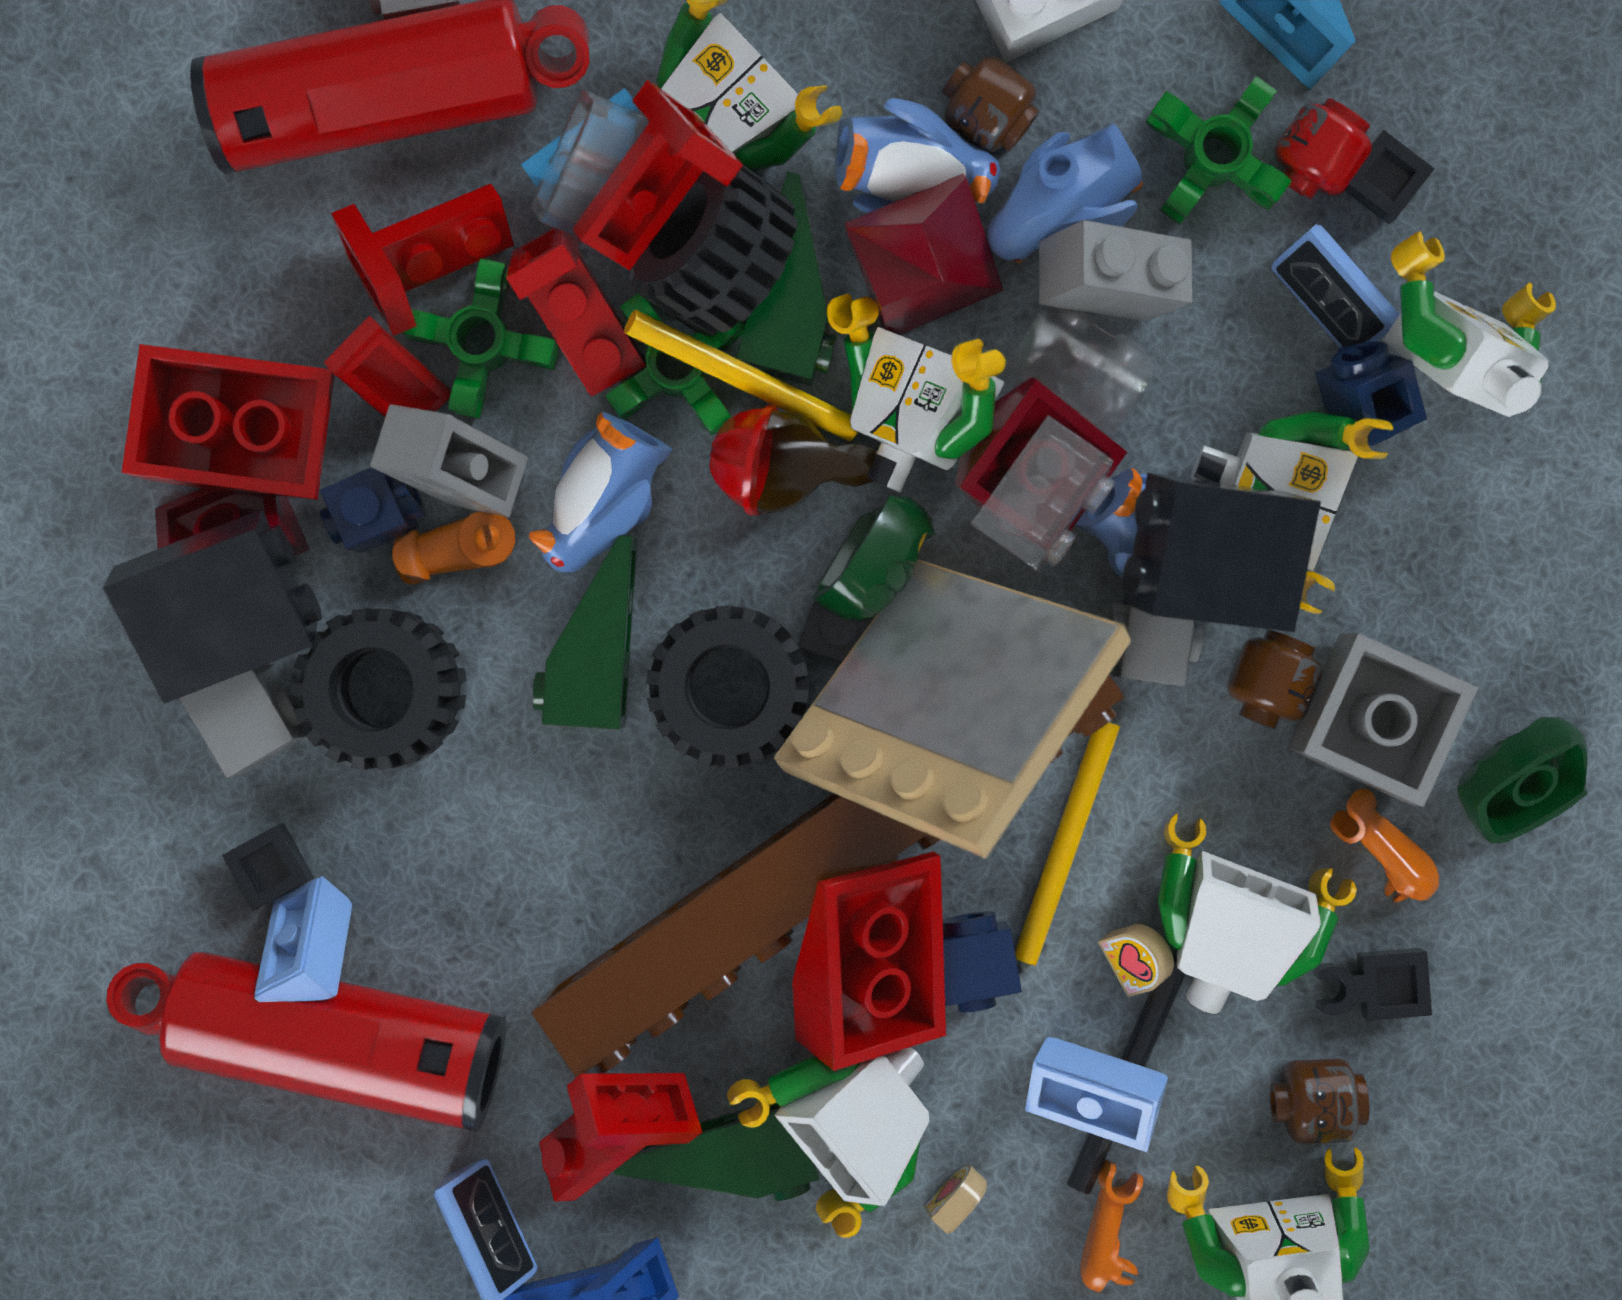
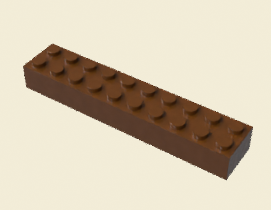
[531,675,1125,1077]

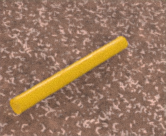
[624,310,858,442]
[1015,723,1120,966]

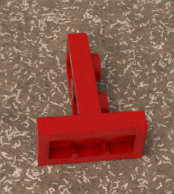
[572,80,743,271]
[331,183,514,336]
[506,220,646,397]
[539,1073,702,1202]

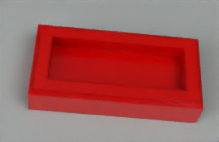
[324,316,451,417]

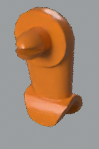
[392,511,515,585]
[1330,788,1440,902]
[1080,1160,1143,1293]

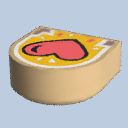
[1098,924,1174,997]
[924,1164,987,1234]

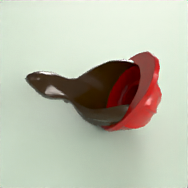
[709,405,877,516]

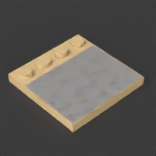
[774,559,1131,858]

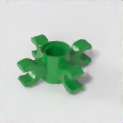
[1145,76,1292,225]
[400,258,560,419]
[605,294,745,436]

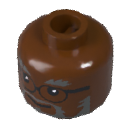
[942,56,1040,154]
[1227,630,1323,729]
[1269,1059,1369,1144]

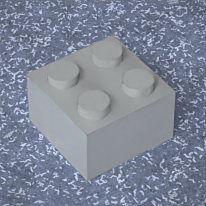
[1287,633,1478,807]

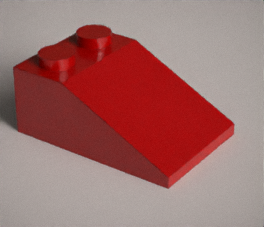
[121,344,335,500]
[792,851,946,1071]

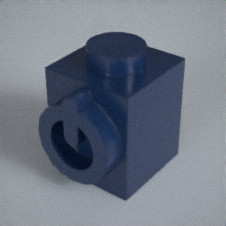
[1315,341,1427,446]
[320,467,426,553]
[943,911,1022,1013]

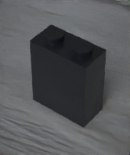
[1122,473,1321,632]
[103,509,322,704]

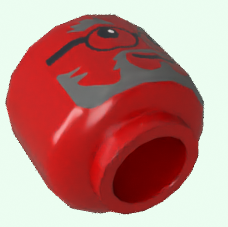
[1274,98,1372,200]

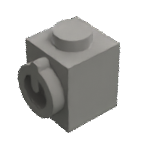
[1108,603,1203,686]

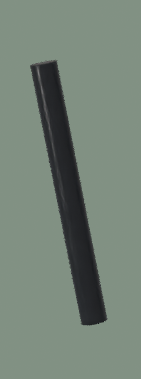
[1067,953,1186,1195]

